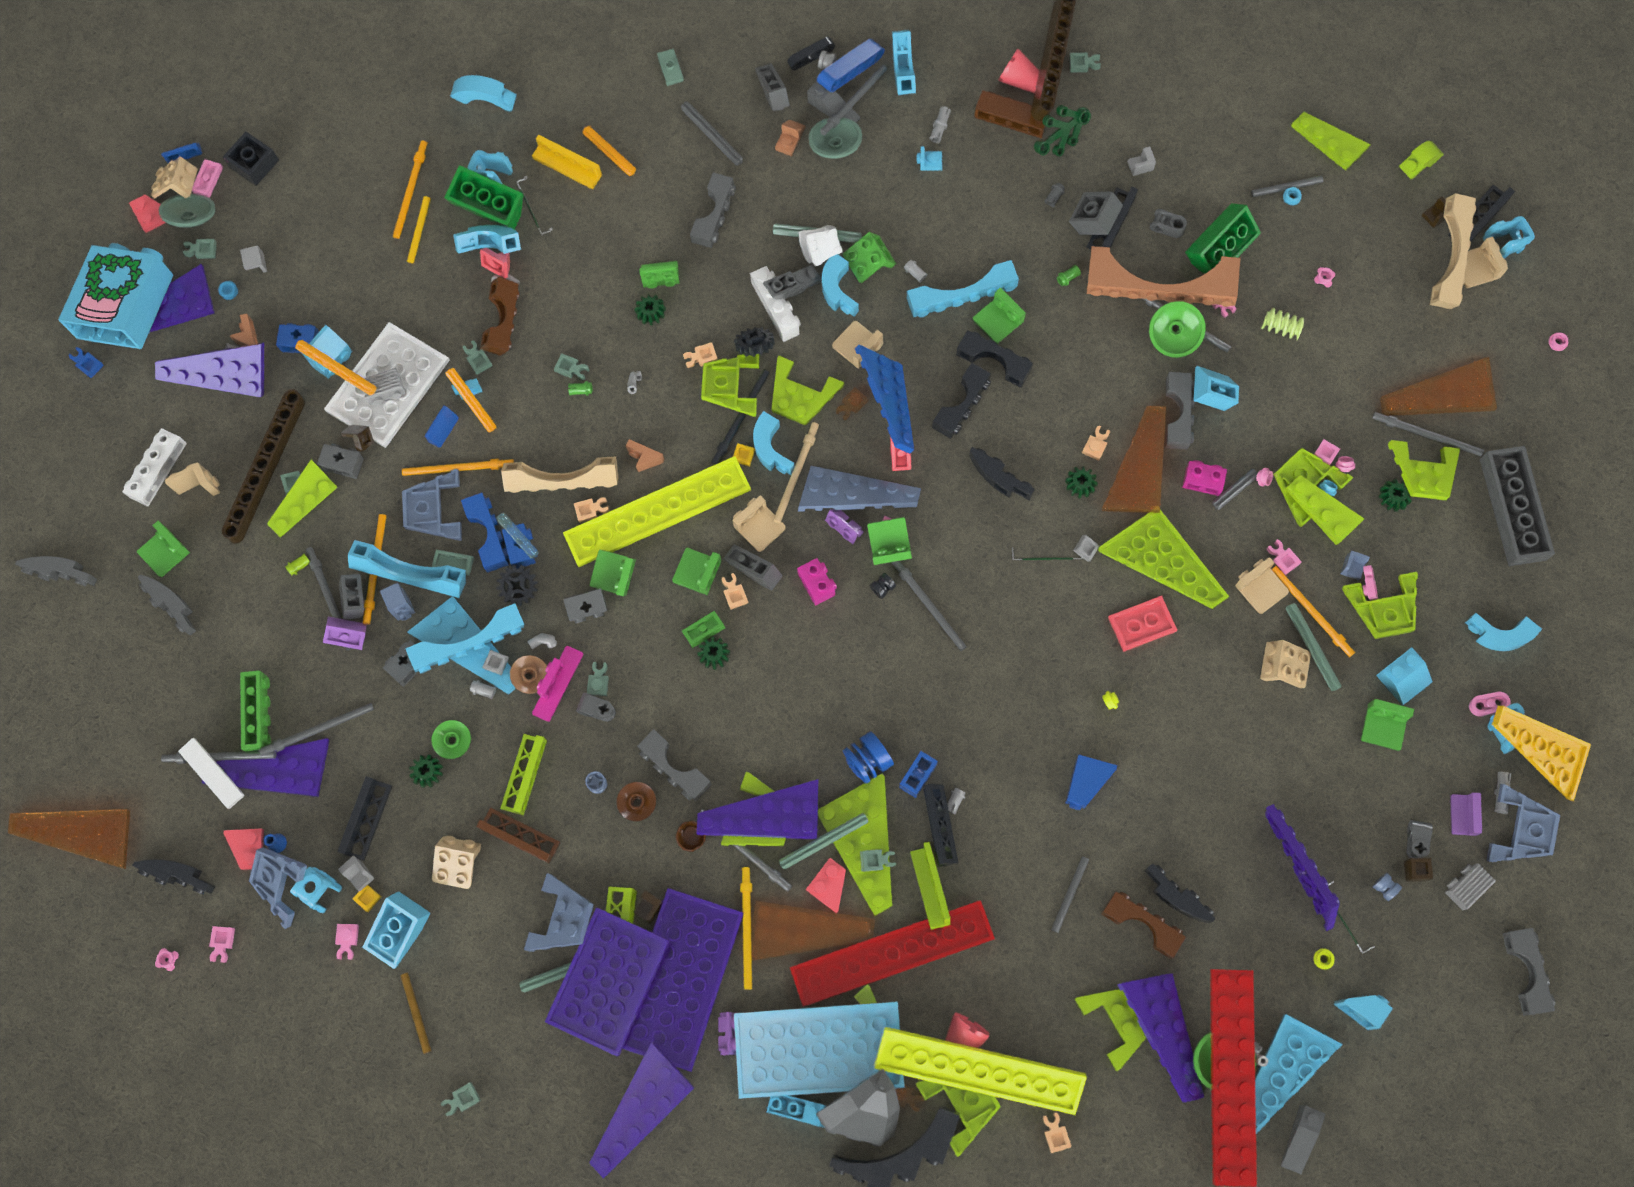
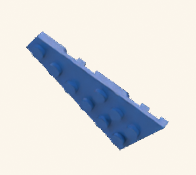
[855,344,914,454]

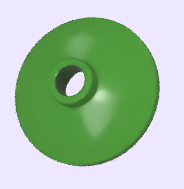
[432,720,471,759]

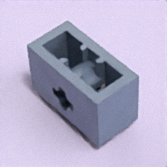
[380,583,415,621]

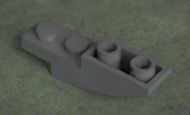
[763,265,822,299]
[15,556,97,587]
[138,575,196,635]

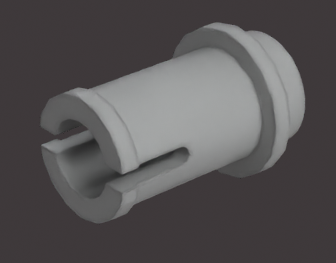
[904,260,927,283]
[470,680,496,699]
[947,788,966,815]

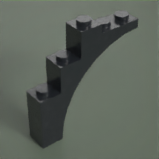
[829,1105,960,1187]

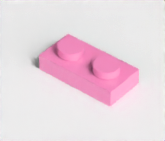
[192,159,223,198]

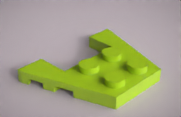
[701,354,760,417]
[772,356,844,426]
[1388,440,1460,500]
[1273,448,1353,527]
[1342,572,1418,639]
[721,772,786,846]
[1074,989,1147,1071]
[916,1080,1001,1157]

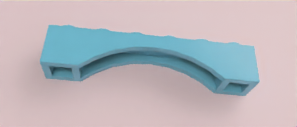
[907,260,1019,317]
[348,540,466,598]
[405,604,524,674]

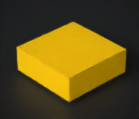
[733,443,755,467]
[353,885,382,912]

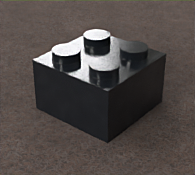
[223,131,279,186]

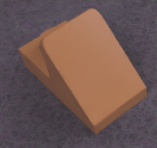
[775,120,806,156]
[230,313,258,346]
[626,439,664,472]

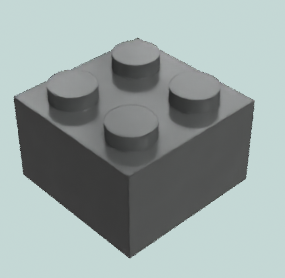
[1069,191,1123,235]

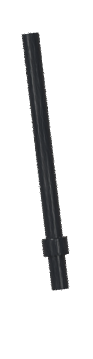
[711,369,770,465]

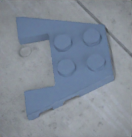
[402,469,462,541]
[1487,784,1560,862]
[249,847,307,929]
[524,873,594,952]

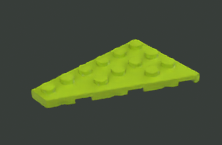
[1098,507,1229,609]
[818,773,892,916]

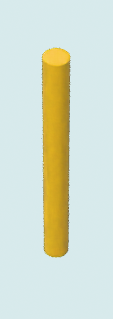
[407,196,431,263]

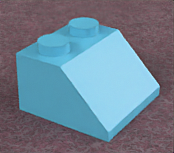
[301,325,352,379]
[1376,647,1432,706]
[1334,995,1393,1030]

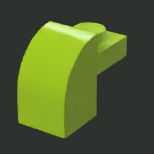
[1399,141,1444,179]

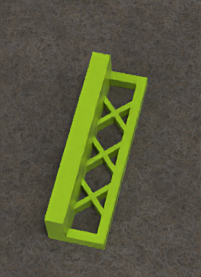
[500,734,547,816]
[910,842,950,930]
[606,887,637,924]

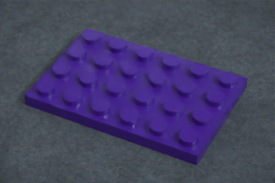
[545,907,670,1056]

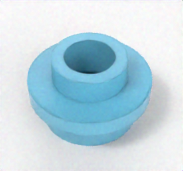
[1283,187,1302,205]
[1318,480,1338,496]

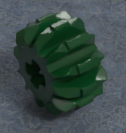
[634,293,666,326]
[1065,466,1098,499]
[1378,479,1412,512]
[697,636,730,670]
[409,754,443,788]

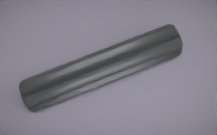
[1212,469,1258,510]

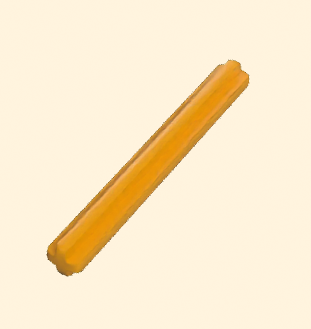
[295,340,377,395]

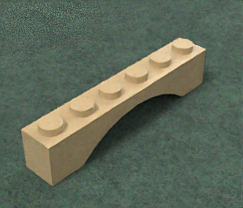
[1430,193,1476,309]
[501,457,618,493]

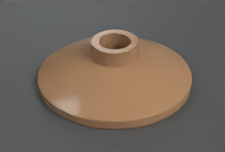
[510,656,547,694]

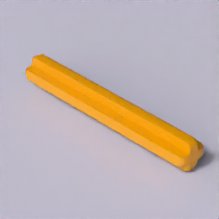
[582,126,636,176]
[445,368,496,432]

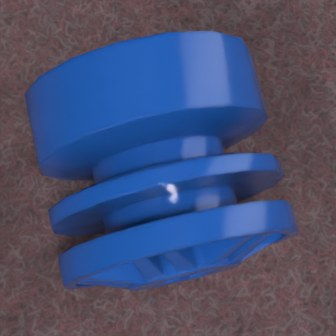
[843,731,894,784]

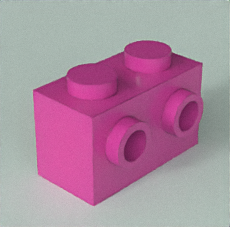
[1182,460,1227,496]
[797,558,837,606]

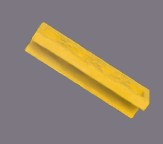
[532,135,602,189]

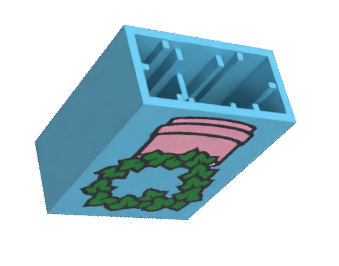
[58,243,173,349]

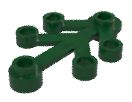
[1034,105,1091,157]

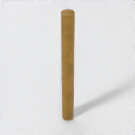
[400,973,431,1054]

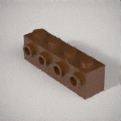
[974,90,1050,138]

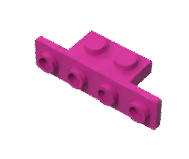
[532,646,583,722]

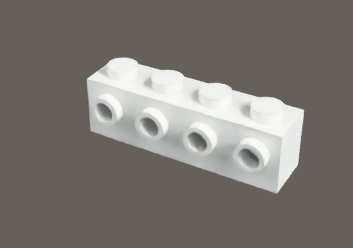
[750,266,801,342]
[122,428,187,506]

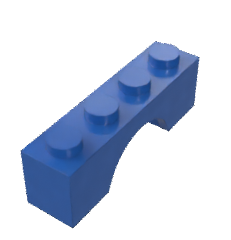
[461,493,509,573]

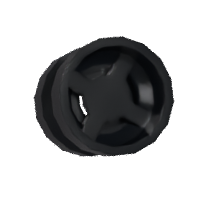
[869,573,896,599]

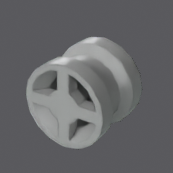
[818,50,837,69]

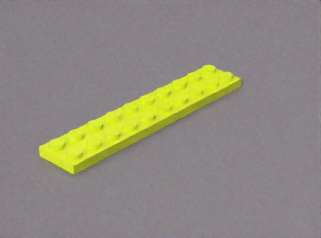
[563,456,751,567]
[874,1027,1087,1115]

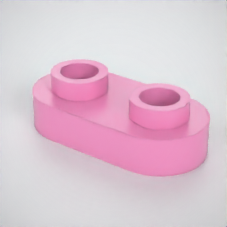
[1469,692,1511,716]

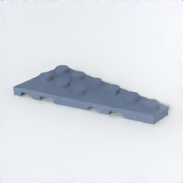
[798,466,921,512]

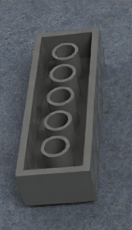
[1480,446,1555,566]

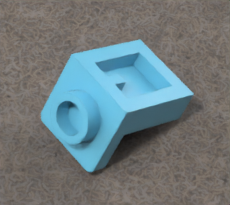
[917,147,942,170]
[451,378,482,400]

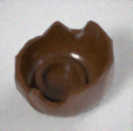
[675,820,706,852]

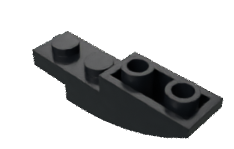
[969,447,1035,501]
[132,860,215,895]
[1144,863,1215,923]

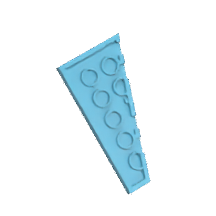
[407,596,516,694]
[1255,1014,1343,1134]

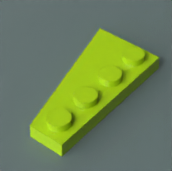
[1291,112,1371,171]
[267,460,337,538]
[1284,475,1364,545]

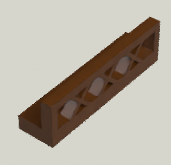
[476,807,561,864]

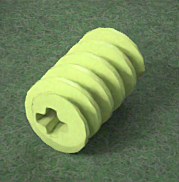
[1261,308,1304,341]

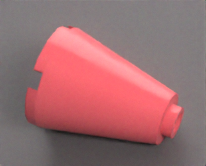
[998,49,1040,94]
[945,1013,990,1048]

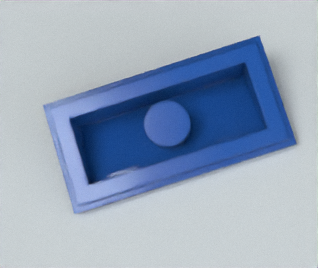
[161,143,202,163]
[425,406,459,448]

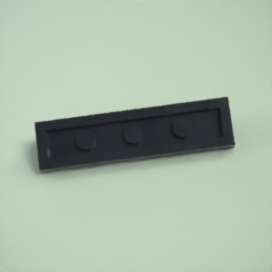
[1448,184,1515,242]
[1087,187,1138,249]
[337,776,392,861]
[923,784,958,867]

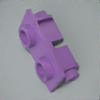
[825,509,864,544]
[718,1012,736,1055]

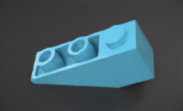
[767,1095,826,1127]

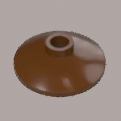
[617,782,656,822]

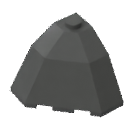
[816,1069,900,1147]

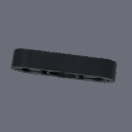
[787,37,835,71]

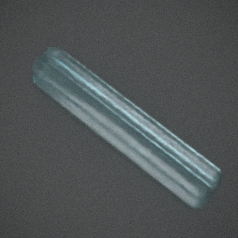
[496,513,539,559]

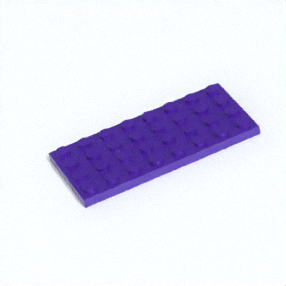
[622,888,744,1072]

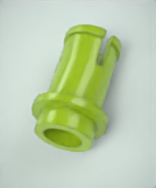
[285,554,310,576]

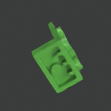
[843,232,896,283]
[639,261,680,289]
[973,287,1026,344]
[867,517,912,565]
[137,521,190,577]
[672,548,721,595]
[590,550,636,596]
[1361,699,1414,751]

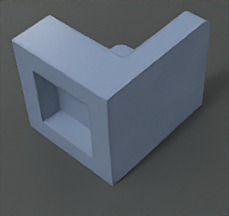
[1340,550,1370,580]

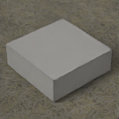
[1073,535,1100,561]
[482,650,509,675]

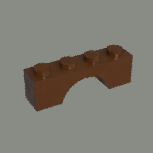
[480,277,519,356]
[1101,891,1186,959]

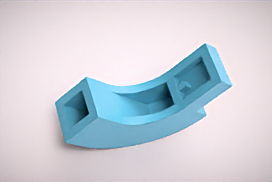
[892,30,916,95]
[450,75,517,112]
[453,225,521,254]
[822,254,859,316]
[753,411,795,475]
[1465,613,1542,651]

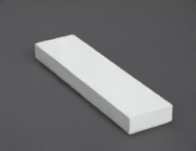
[178,738,245,809]

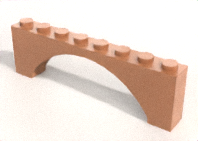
[1087,246,1240,307]

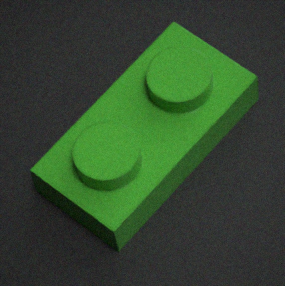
[682,611,725,648]

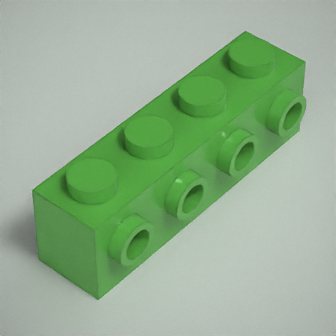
[240,671,271,752]

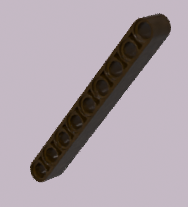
[1031,0,1076,121]
[222,389,305,544]

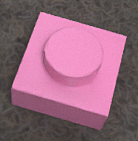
[1314,439,1340,465]

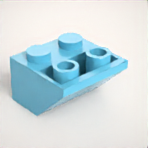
[1194,366,1239,411]

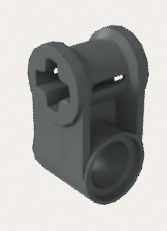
[1149,209,1187,238]
[576,693,616,722]
[1406,820,1433,858]

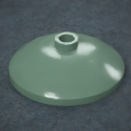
[809,117,862,159]
[159,194,215,228]

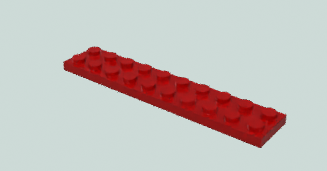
[790,900,995,1007]
[1210,969,1257,1187]

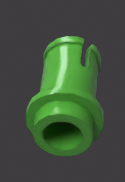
[1057,265,1081,286]
[568,381,593,396]

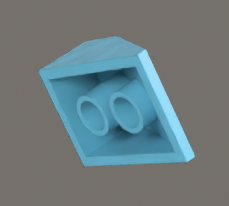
[363,892,430,969]

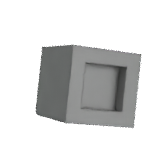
[1128,147,1156,176]
[240,245,267,272]
[338,856,375,891]

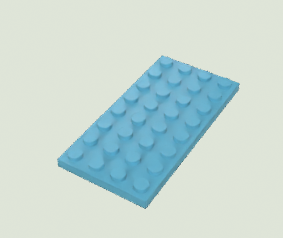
[734,1002,905,1099]

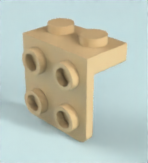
[151,157,198,198]
[1464,237,1508,288]
[832,321,883,369]
[165,462,220,496]
[732,495,786,552]
[1235,557,1289,614]
[1260,640,1311,688]
[432,836,481,889]

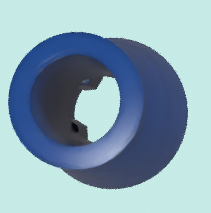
[264,833,287,853]

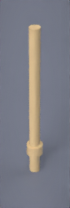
[773,422,819,524]

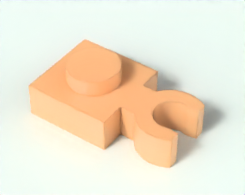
[683,342,718,368]
[1082,426,1110,461]
[574,498,609,523]
[722,573,748,610]
[1043,1112,1071,1153]

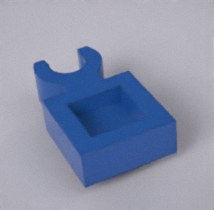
[68,347,104,378]

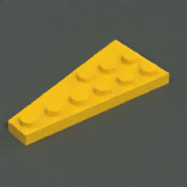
[1492,705,1591,801]

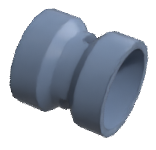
[585,771,607,794]
[1372,873,1402,901]

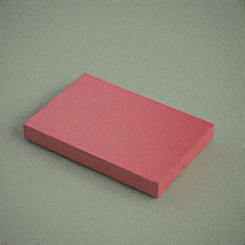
[1108,596,1177,652]

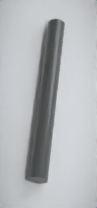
[1251,175,1323,197]
[1051,856,1089,933]

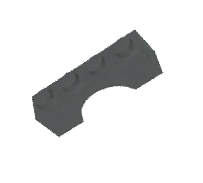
[690,173,736,248]
[1165,372,1194,449]
[637,729,712,802]
[1502,928,1555,1016]

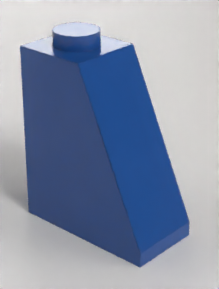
[1065,755,1117,810]

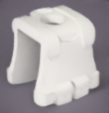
[799,225,843,266]

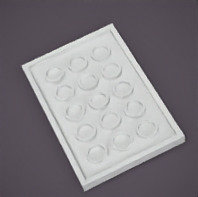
[324,322,450,448]

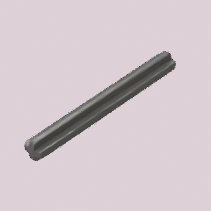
[681,101,743,166]

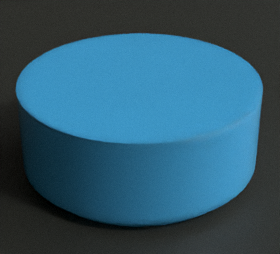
[218,281,238,300]

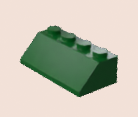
[444,165,523,230]
[1185,203,1261,274]

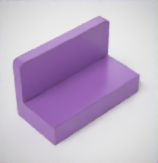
[323,617,367,650]
[1450,793,1482,836]

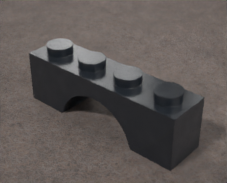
[956,330,1033,388]
[932,363,992,439]

